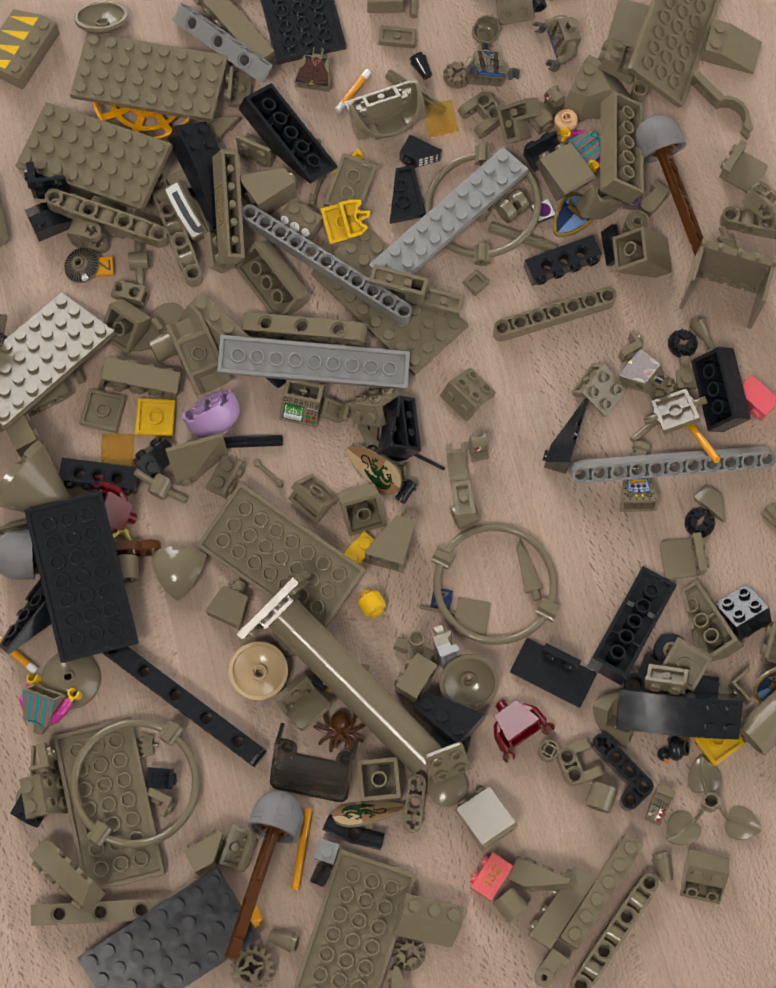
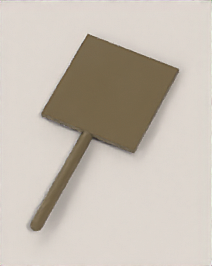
[419,597,491,635]

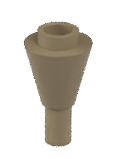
[689,316,715,350]

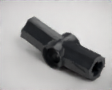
[322,814,385,851]

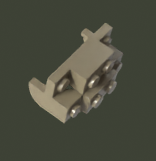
[344,79,426,140]

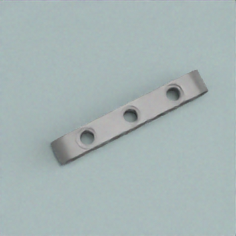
[172,3,273,82]

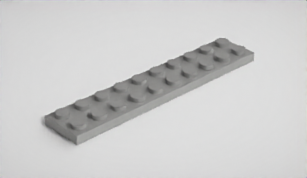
[369,147,529,274]
[217,335,410,390]

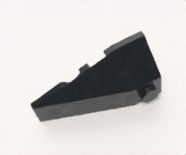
[542,398,589,474]

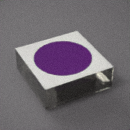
[531,199,555,224]

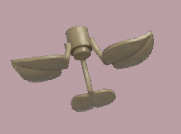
[666,756,762,845]

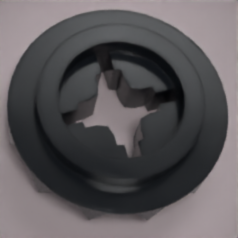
[668,328,698,358]
[684,507,716,538]

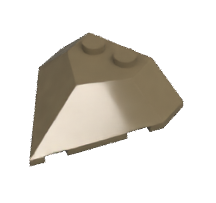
[563,55,632,122]

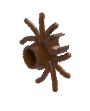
[313,711,366,752]

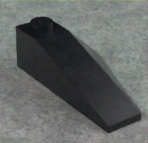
[25,198,91,242]
[0,579,51,654]

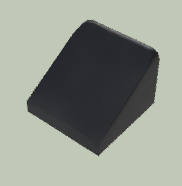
[310,864,331,888]

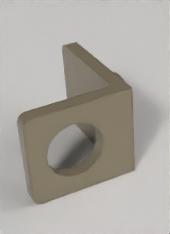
[728,668,752,705]

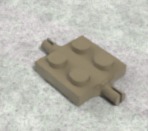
[643,389,707,434]

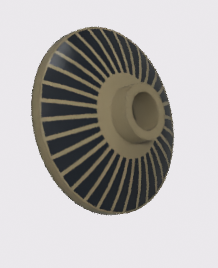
[64,248,99,283]

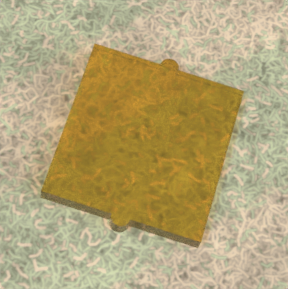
[425,100,458,138]
[101,432,134,467]

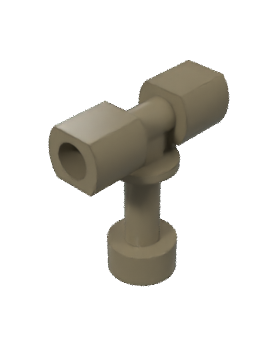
[393,630,434,661]

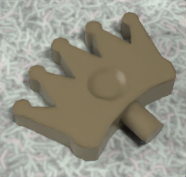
[137,732,159,759]

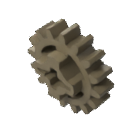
[230,945,275,988]

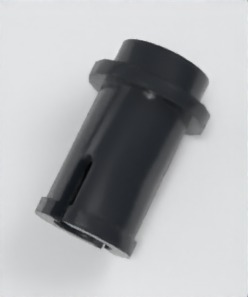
[395,479,417,504]

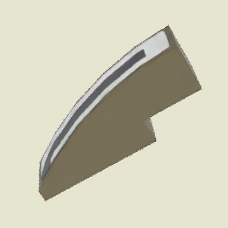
[164,180,209,241]

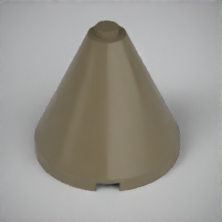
[0,440,71,513]

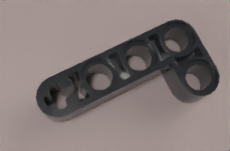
[591,733,654,811]

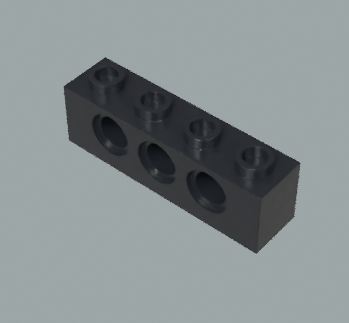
[523,235,602,286]
[59,457,139,496]

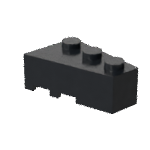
[377,395,421,459]
[413,691,484,744]

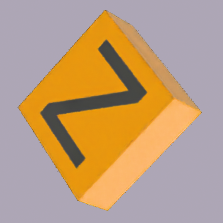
[95,256,114,277]

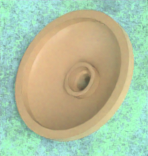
[229,641,288,701]

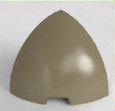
[152,546,207,601]
[593,692,635,748]

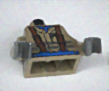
[533,15,581,72]
[463,43,520,87]

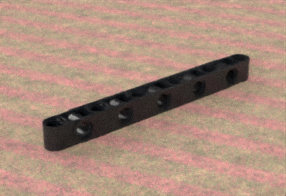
[102,647,267,768]

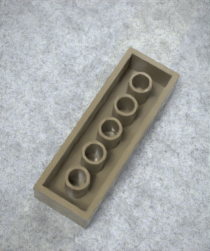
[600,91,644,204]

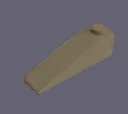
[681,579,744,662]

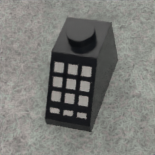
[400,135,442,168]

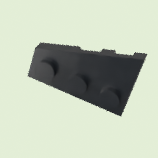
[390,165,425,224]

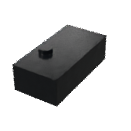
[691,347,751,432]

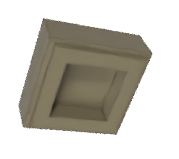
[463,270,489,296]

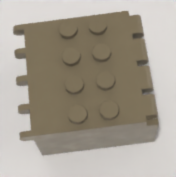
[679,237,776,329]

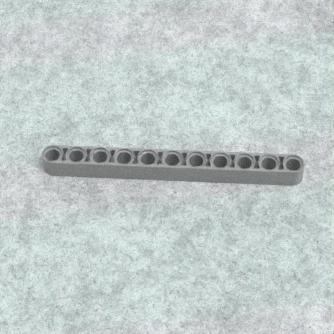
[242,204,412,325]
[568,446,776,483]

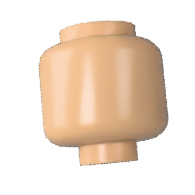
[554,109,578,133]

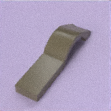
[691,72,753,140]
[446,443,476,519]

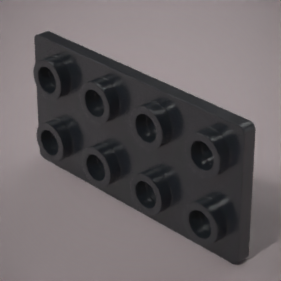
[510,638,597,708]

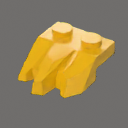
[320,199,370,245]

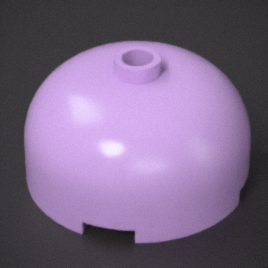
[182,389,240,438]

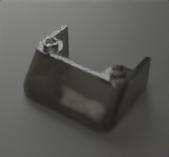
[270,723,359,802]

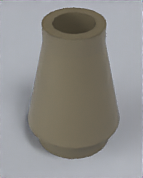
[652,851,673,882]
[268,930,300,953]

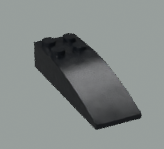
[239,83,338,184]
[167,121,220,230]
[587,566,677,686]
[616,688,743,740]

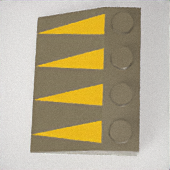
[0,9,60,90]

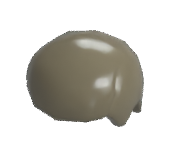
[472,15,500,44]

